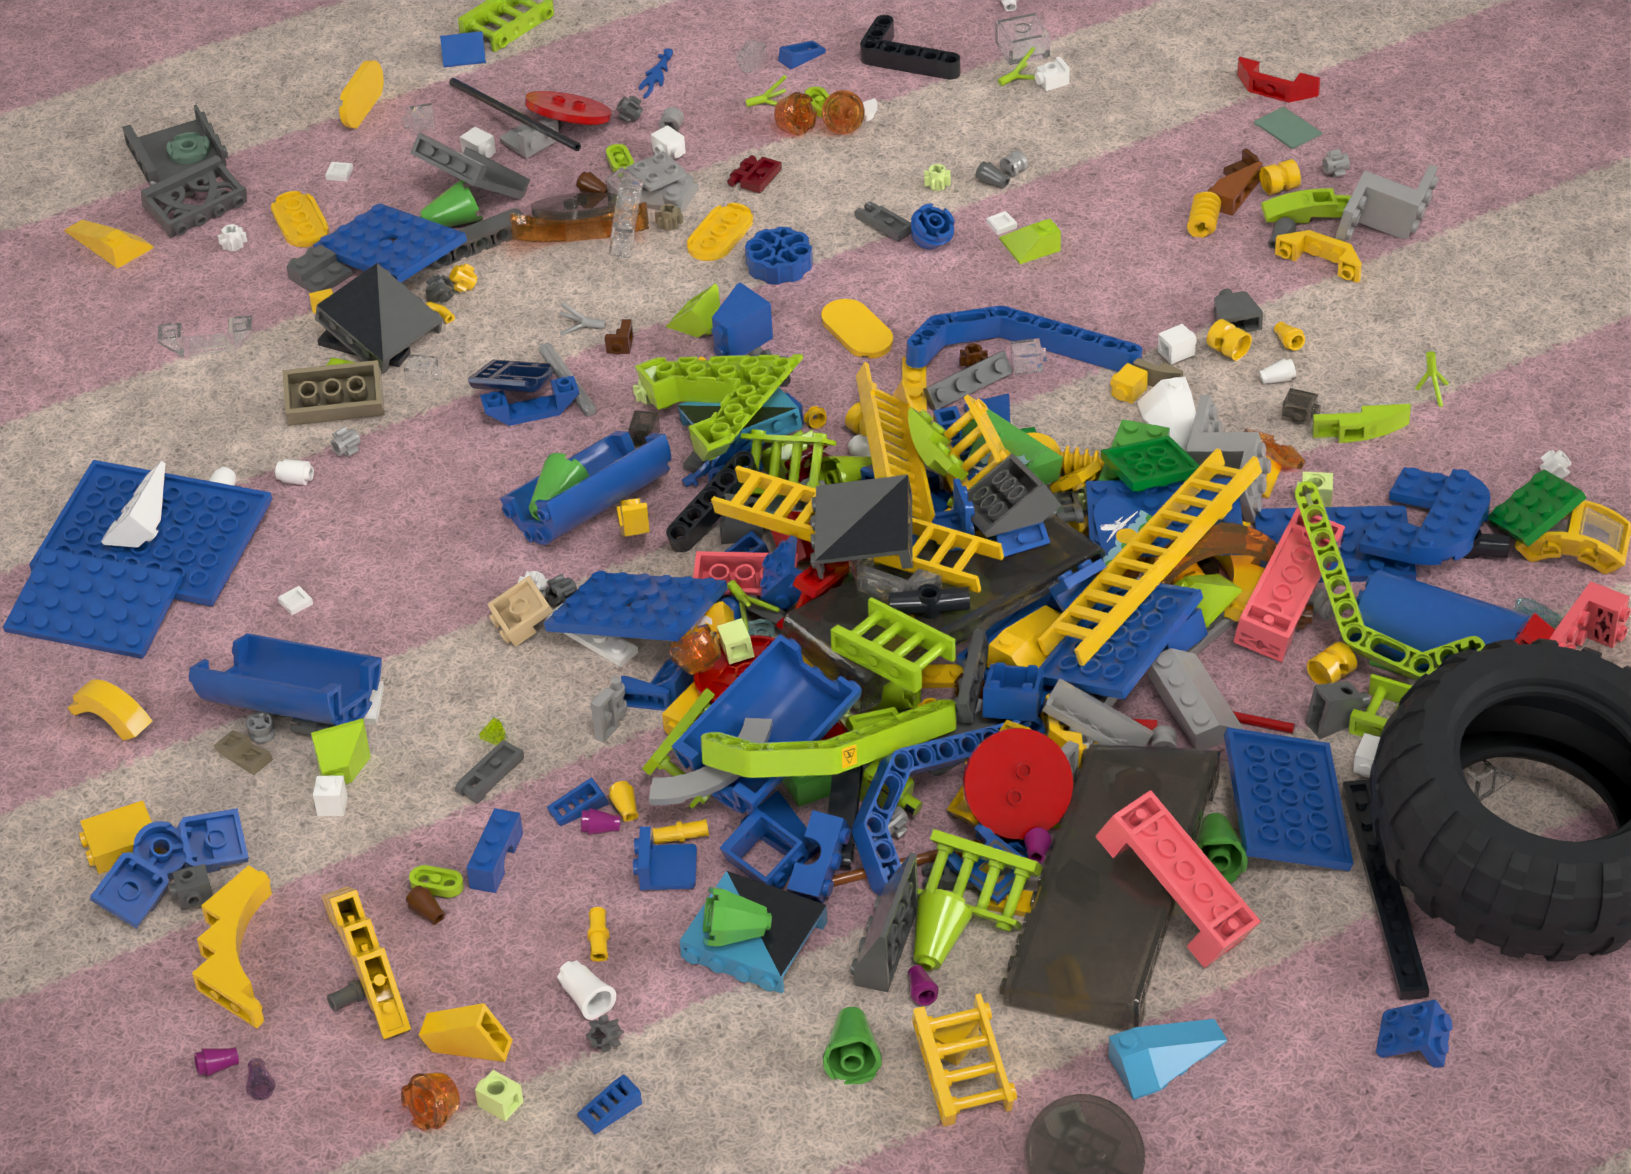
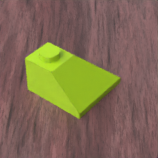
[999,218,1061,264]
[666,283,720,338]
[1174,574,1243,628]
[311,718,371,784]

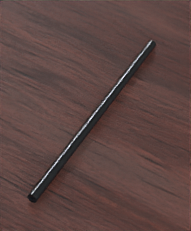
[449,78,581,151]

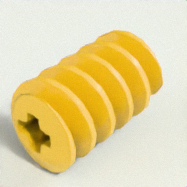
[1187,192,1221,238]
[1057,445,1105,481]

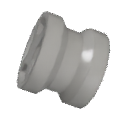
[659,107,684,132]
[1000,150,1028,178]
[1308,589,1335,621]
[246,712,275,744]
[1150,726,1177,758]

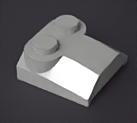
[640,174,699,213]

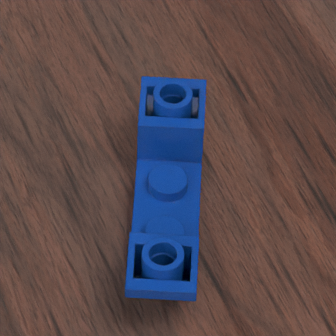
[480,376,579,426]

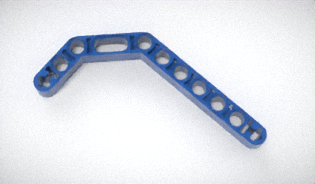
[906,306,1143,372]
[852,717,1046,895]

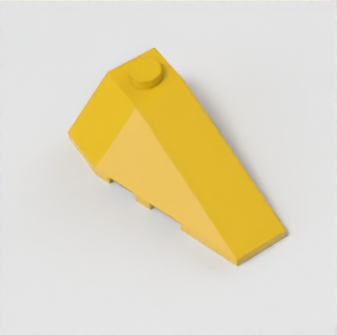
[64,219,154,269]
[987,605,1062,668]

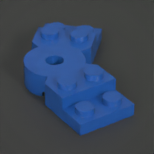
[90,808,249,929]

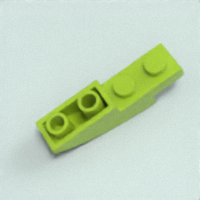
[1261,188,1351,223]
[1312,404,1411,443]
[908,407,969,481]

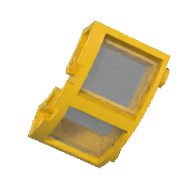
[1515,500,1631,574]

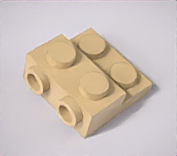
[487,576,554,647]

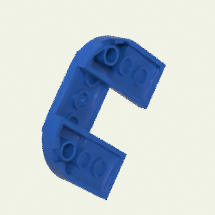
[1359,467,1491,565]

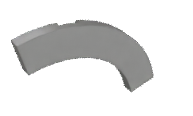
[649,718,773,805]

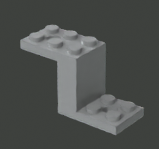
[1335,164,1439,242]
[1186,395,1271,522]

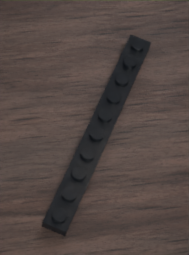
[1342,779,1429,1000]

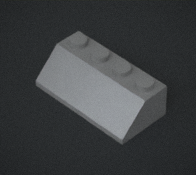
[1148,648,1244,753]

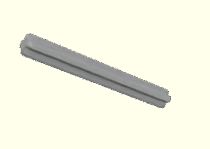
[539,342,597,417]

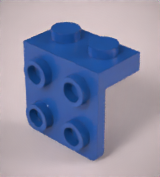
[931,478,975,552]
[760,535,803,611]
[1049,558,1106,612]
[633,826,697,890]
[1376,999,1453,1068]

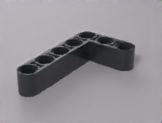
[860,15,961,80]

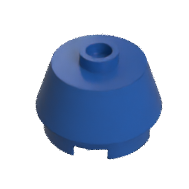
[911,203,955,250]

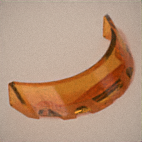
[508,202,649,243]
[1152,522,1278,584]

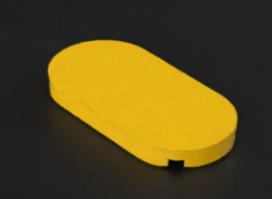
[339,60,384,129]
[271,191,329,247]
[687,203,753,261]
[821,299,893,359]

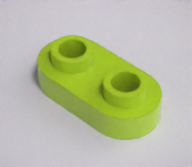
[805,86,835,118]
[606,144,634,176]
[409,865,464,898]

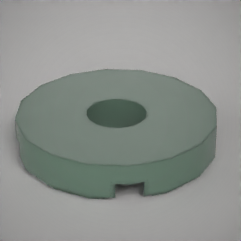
[166,132,211,164]

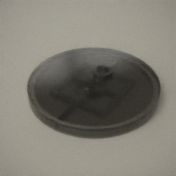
[531,192,621,220]
[1024,1094,1145,1174]

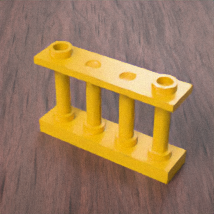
[944,394,1011,490]
[912,993,1017,1127]

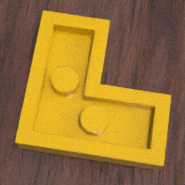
[1049,460,1103,493]

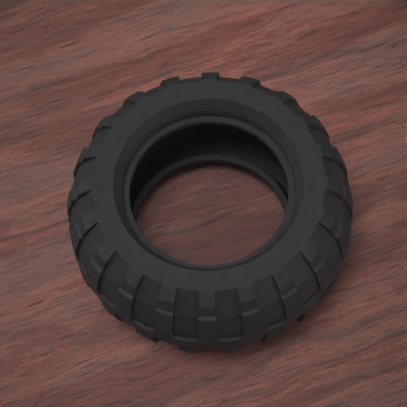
[1369,639,1631,962]

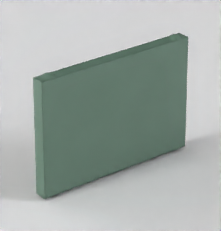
[1254,106,1322,150]

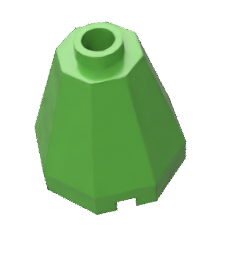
[703,887,772,947]

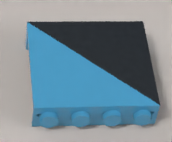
[677,387,803,461]
[680,871,828,993]

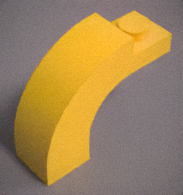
[67,679,152,741]

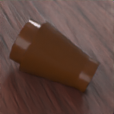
[576,172,611,199]
[406,885,446,925]

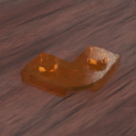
[1243,428,1306,470]

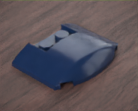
[468,359,553,393]

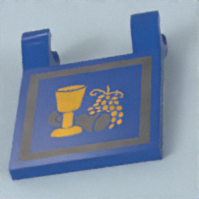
[945,823,1024,904]

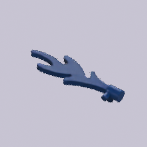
[638,48,673,99]
[682,439,752,487]

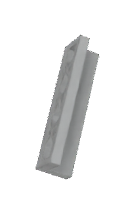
[1042,678,1153,764]

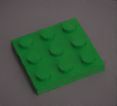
[1101,435,1200,492]
[1488,469,1587,547]

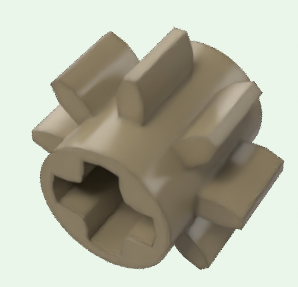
[655,204,683,231]

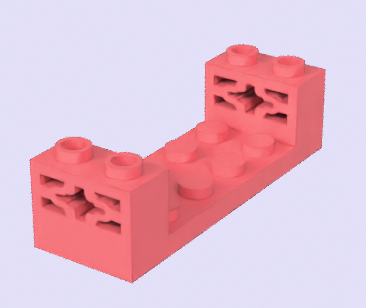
[1234,507,1345,663]
[1550,581,1631,649]
[1095,790,1261,968]

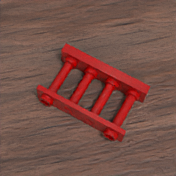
[776,559,864,639]

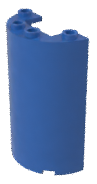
[500,431,671,545]
[1349,570,1530,672]
[188,633,382,726]
[672,634,862,814]

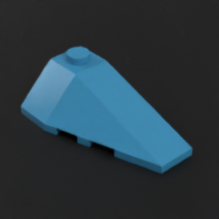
[1108,1019,1227,1100]

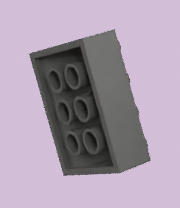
[967,453,1062,537]
[851,852,918,992]

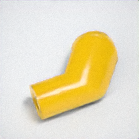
[425,302,455,324]

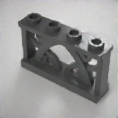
[141,155,247,238]

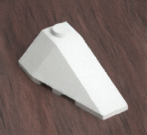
[1137,377,1196,452]
[101,461,165,547]

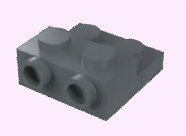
[286,245,353,293]

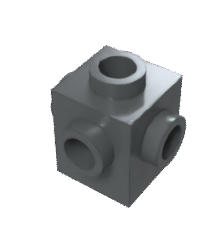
[169,864,213,910]

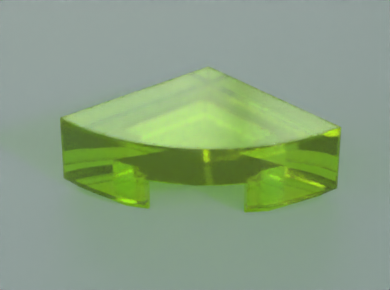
[479,717,506,746]

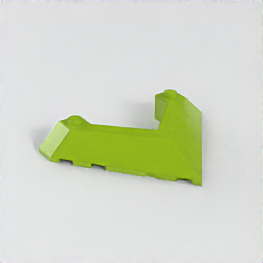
[635,354,803,462]

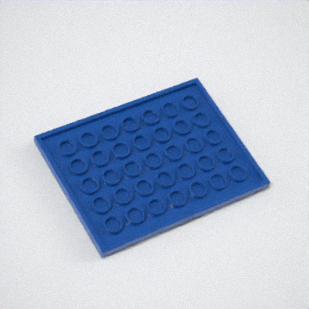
[29,460,273,607]

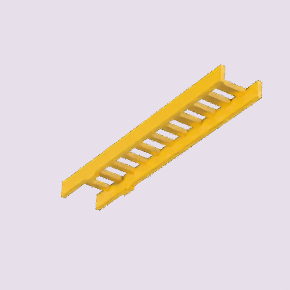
[856,362,935,523]
[1038,448,1262,666]
[711,465,1004,593]

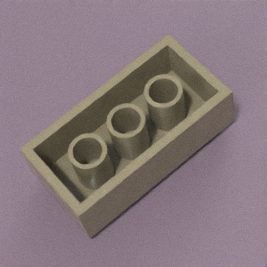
[282,360,385,426]

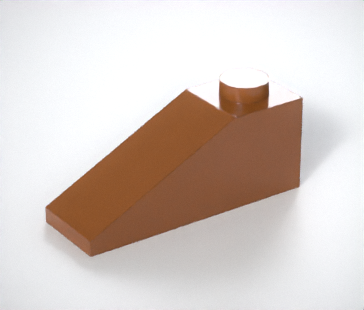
[1207,161,1263,216]

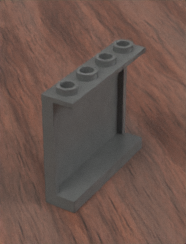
[411,133,530,199]

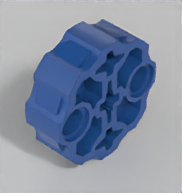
[745,227,813,285]

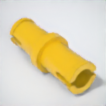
[652,819,709,845]
[587,907,610,962]

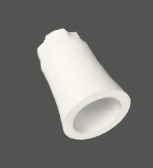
[557,960,616,1020]

